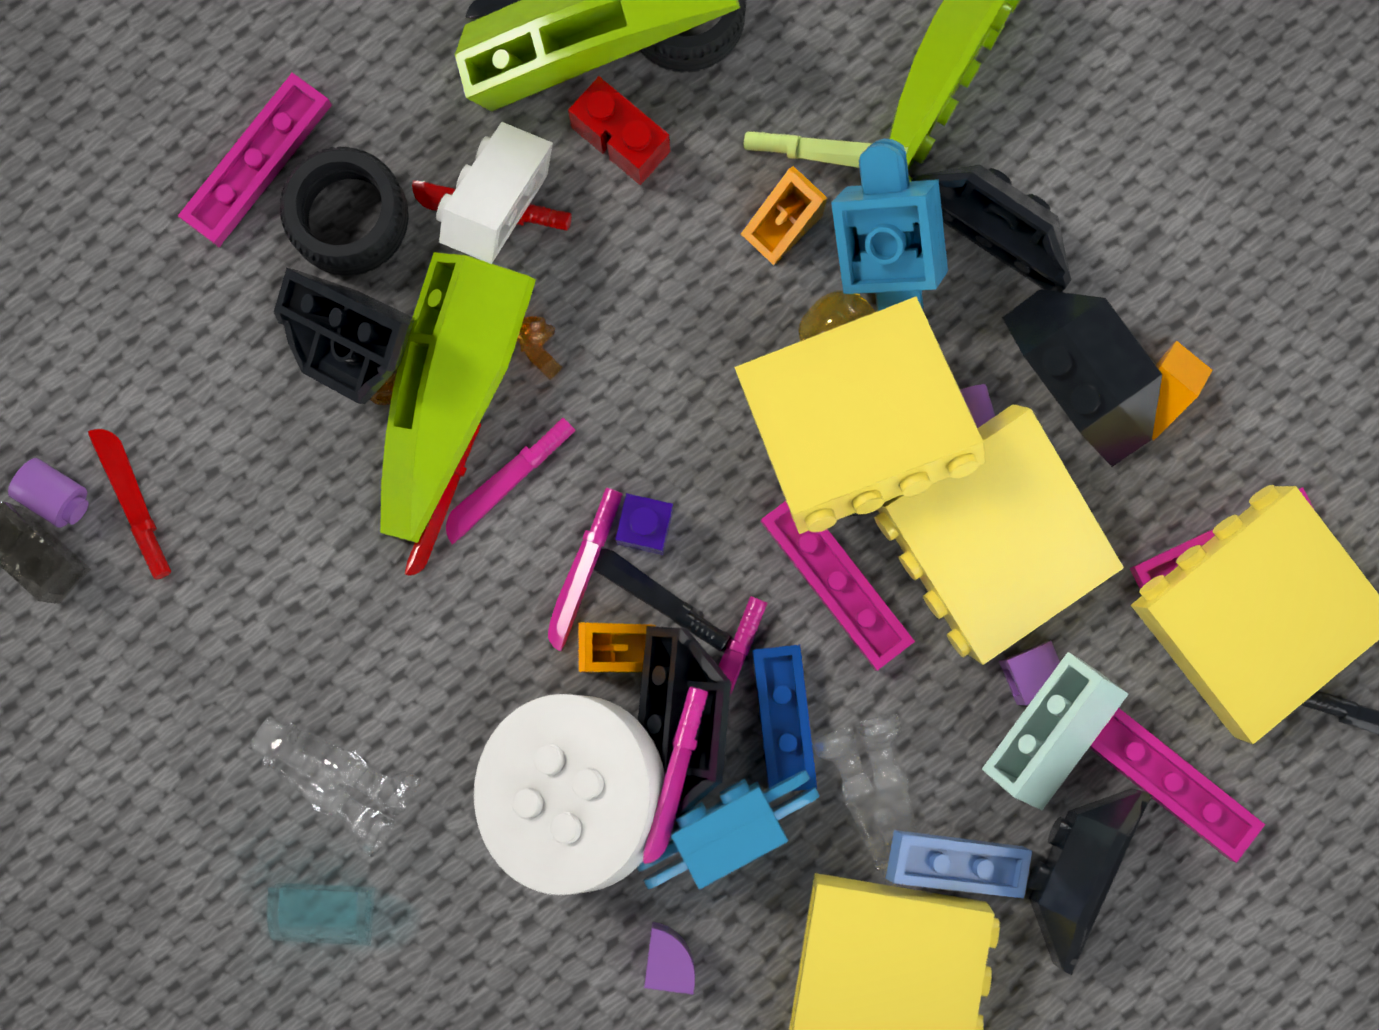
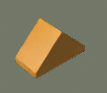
[741,166,828,265]
[1152,341,1213,441]
[578,622,656,673]

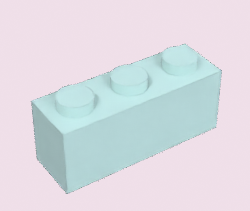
[982,652,1128,810]

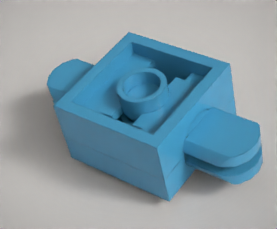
[831,138,948,311]
[637,770,820,890]

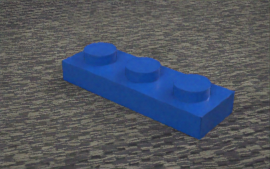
[752,645,817,792]

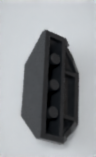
[911,164,1071,292]
[273,268,415,404]
[1002,289,1163,467]
[638,626,731,821]
[1028,789,1152,975]

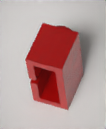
[568,76,670,186]

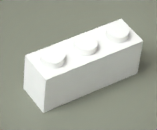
[436,122,553,264]

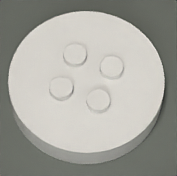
[474,694,665,895]

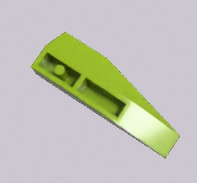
[455,0,740,112]
[888,0,1021,182]
[380,252,536,543]

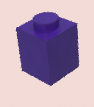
[615,493,674,555]

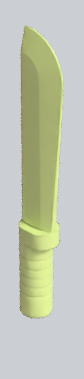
[744,131,908,168]

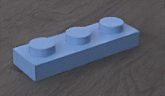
[886,830,1032,898]

